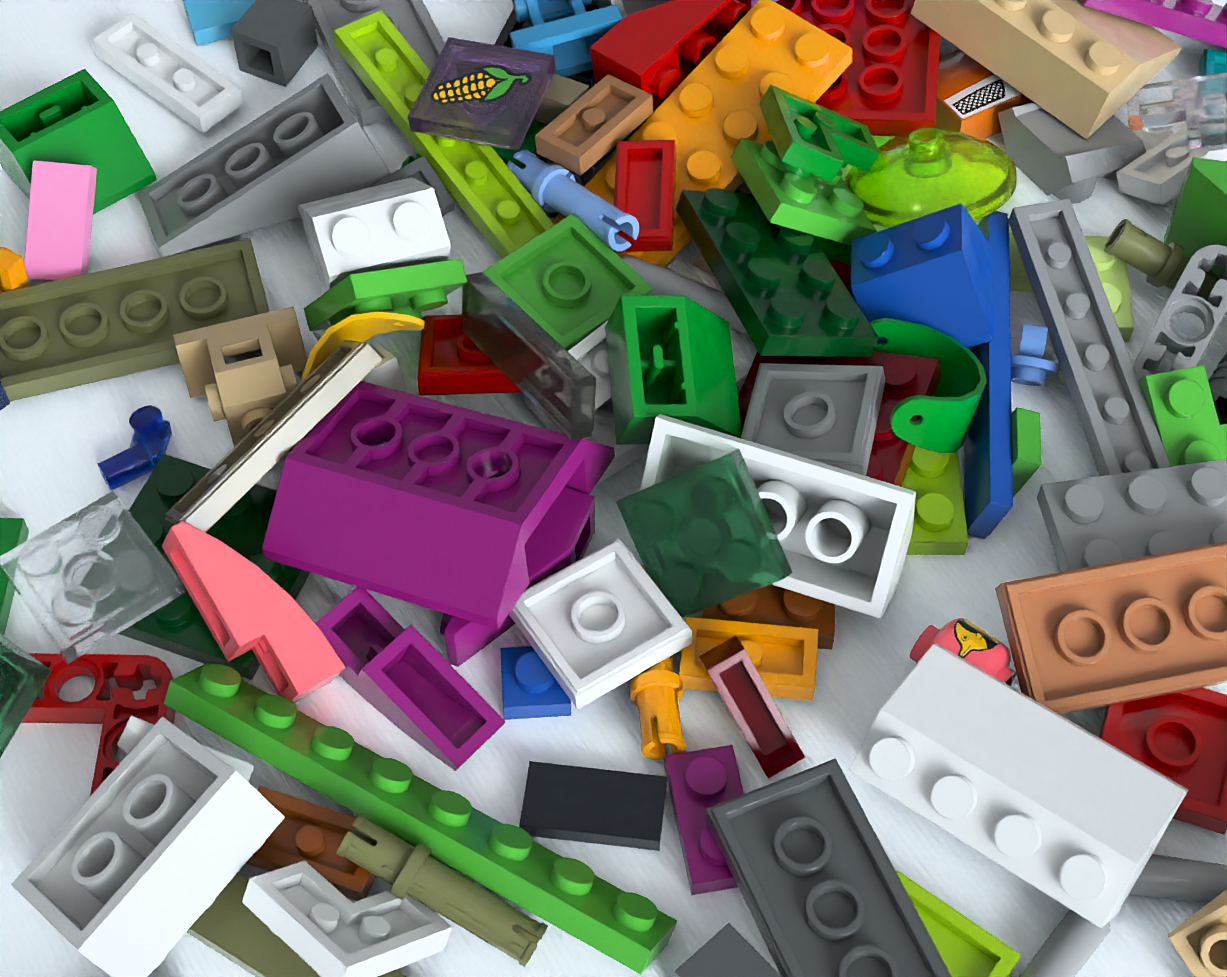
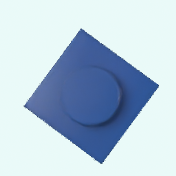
[500,646,571,720]

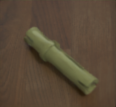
[336,813,548,967]

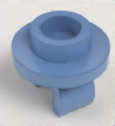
[1011,324,1060,386]

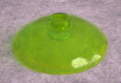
[844,128,1017,228]

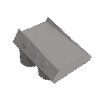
[998,103,1147,203]

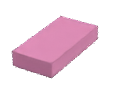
[24,161,97,282]

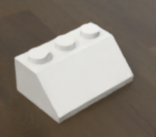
[10,716,285,977]

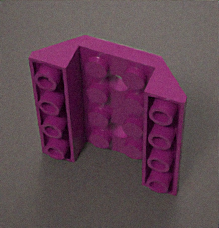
[262,381,615,629]

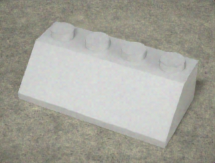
[630,414,916,619]
[848,644,1188,928]

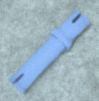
[507,150,639,251]

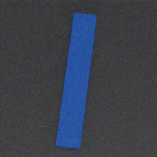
[964,209,1013,539]

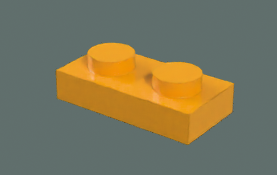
[679,617,819,701]

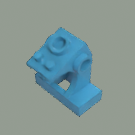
[510,0,622,77]

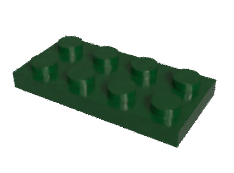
[676,188,879,357]

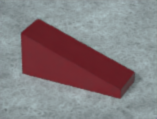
[699,636,806,779]

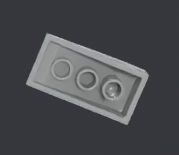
[137,73,391,257]

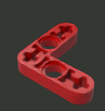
[0,653,176,796]

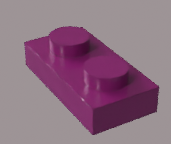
[664,745,744,895]

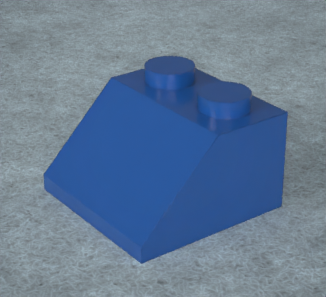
[851,203,994,348]

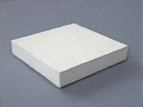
[509,539,693,710]

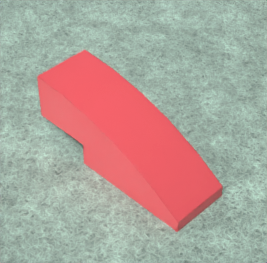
[162,521,346,703]

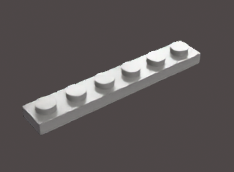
[1008,198,1171,476]

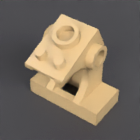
[173,306,307,449]

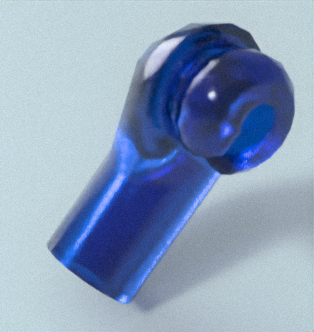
[97,405,172,491]

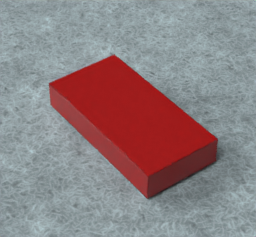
[614,140,677,252]

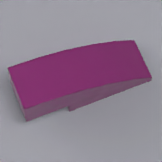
[315,587,506,771]

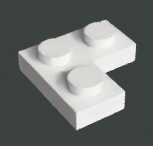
[242,861,452,977]

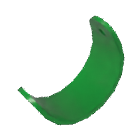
[869,318,987,453]

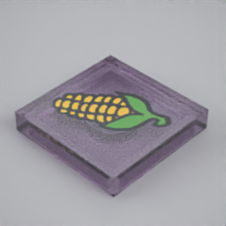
[408,37,556,151]

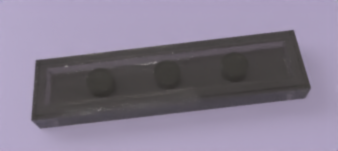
[462,272,596,441]

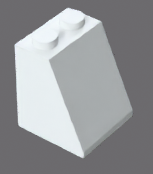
[298,177,451,294]

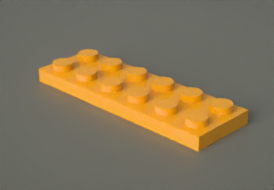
[552,0,852,268]

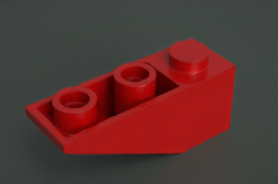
[590,0,752,109]

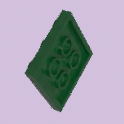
[70,454,311,680]

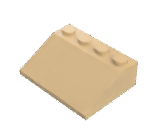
[910,0,1182,140]

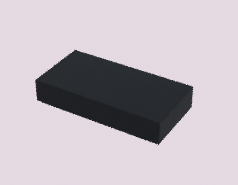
[519,761,668,851]

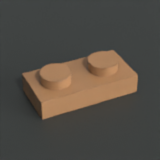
[535,74,653,175]

